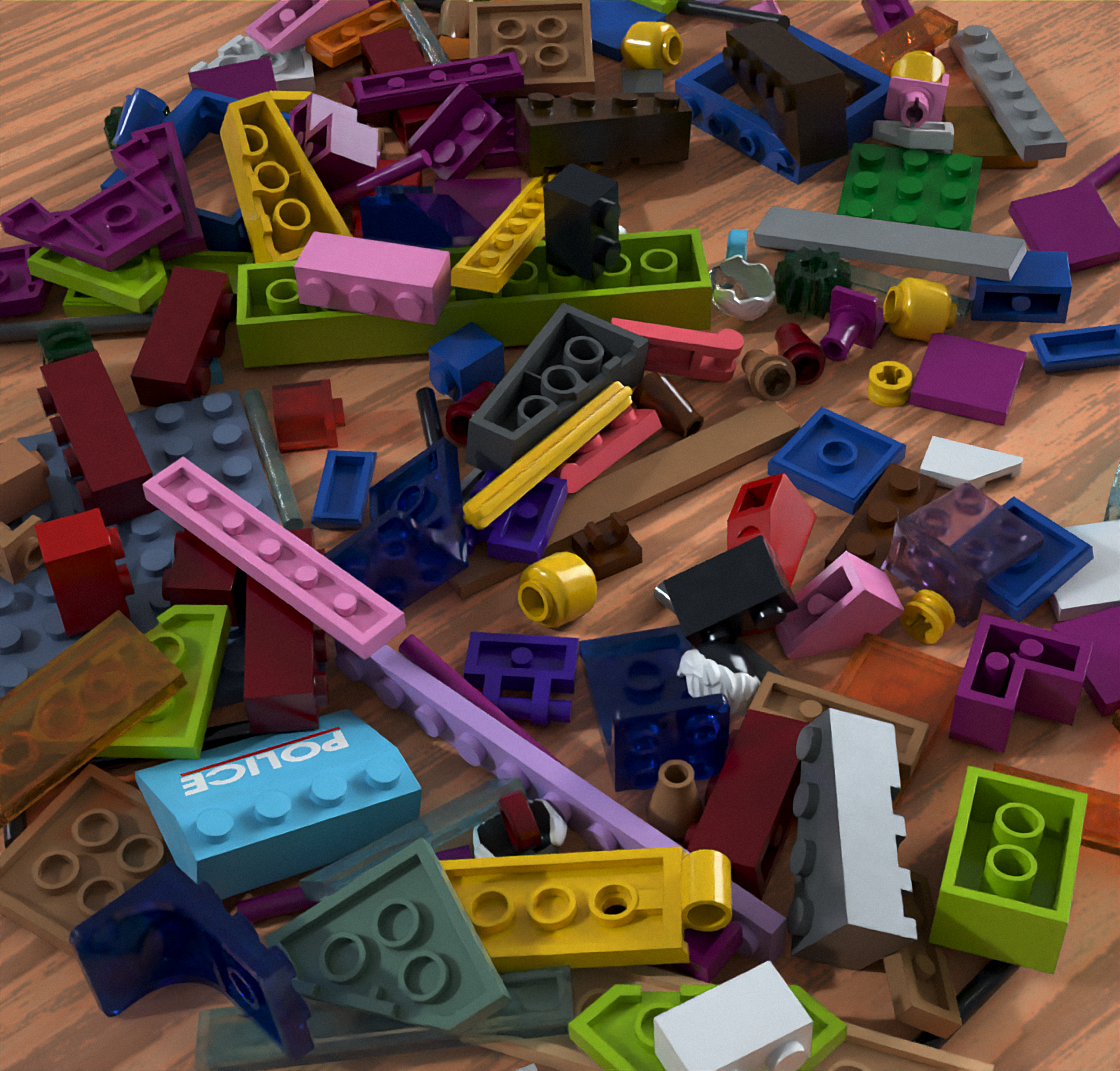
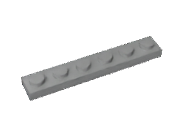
[948,25,1068,161]

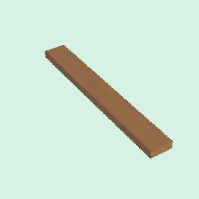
[434,400,800,599]

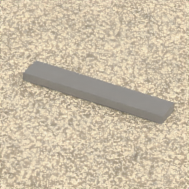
[753,206,1026,282]

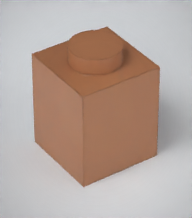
[0,437,51,525]

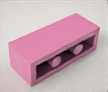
[294,231,453,325]

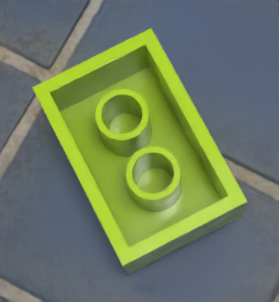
[929,765,1088,975]

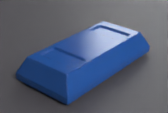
[1029,324,1120,374]
[311,450,377,531]

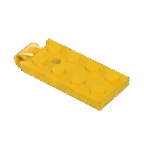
[440,846,732,972]

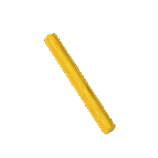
[463,381,633,530]

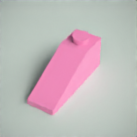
[244,0,370,55]

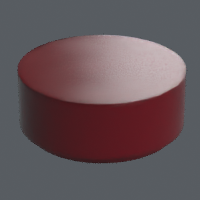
[497,790,542,853]

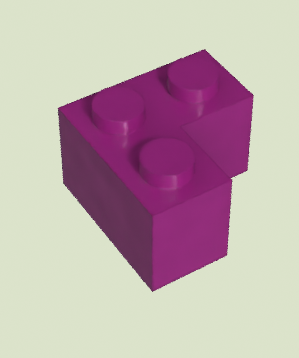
[289,93,380,193]
[948,613,1094,753]

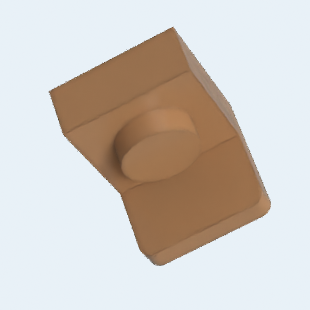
[0,515,44,585]

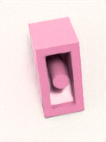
[774,551,905,660]

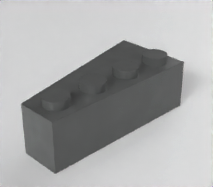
[465,303,650,474]
[786,708,918,971]

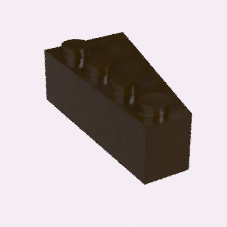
[723,20,848,168]

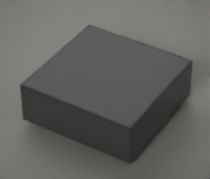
[622,69,664,98]

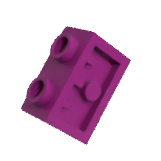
[407,82,512,179]

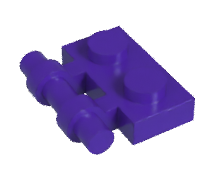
[453,470,568,565]
[464,632,579,727]

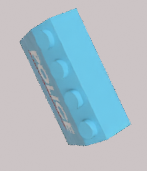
[135,708,422,907]

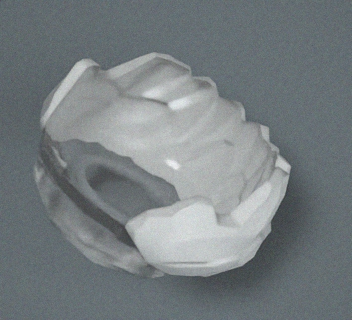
[709,255,776,321]

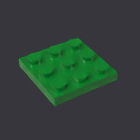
[837,143,983,232]

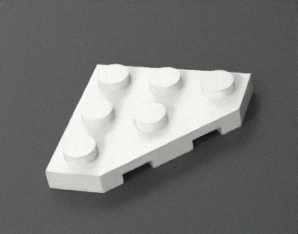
[190,35,316,91]

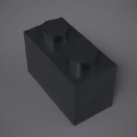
[543,163,621,282]
[663,535,799,647]

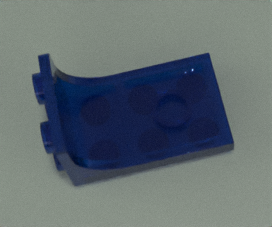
[323,437,469,611]
[579,625,730,792]
[68,861,315,1063]

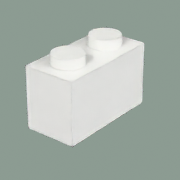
[654,960,813,1071]

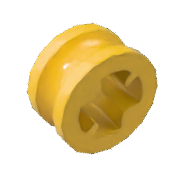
[867,361,912,408]
[899,589,955,644]

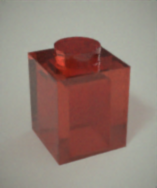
[272,379,346,454]

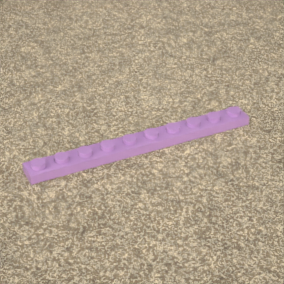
[334,638,787,964]

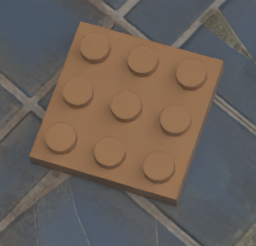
[469,0,594,98]
[0,763,189,980]

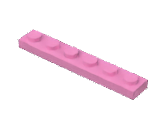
[142,457,406,660]

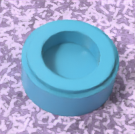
[726,229,748,261]

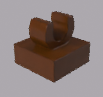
[572,511,642,582]

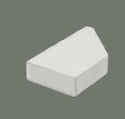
[873,120,954,150]
[919,436,1023,493]

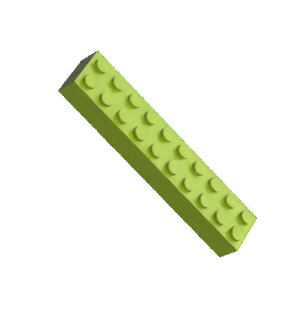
[237,228,712,368]

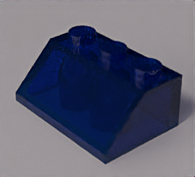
[359,184,487,249]

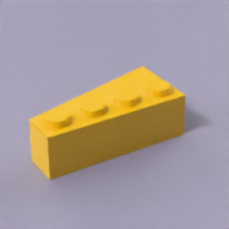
[220,91,353,263]

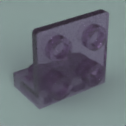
[886,483,1044,628]

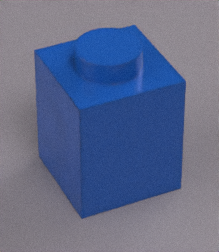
[428,322,505,401]

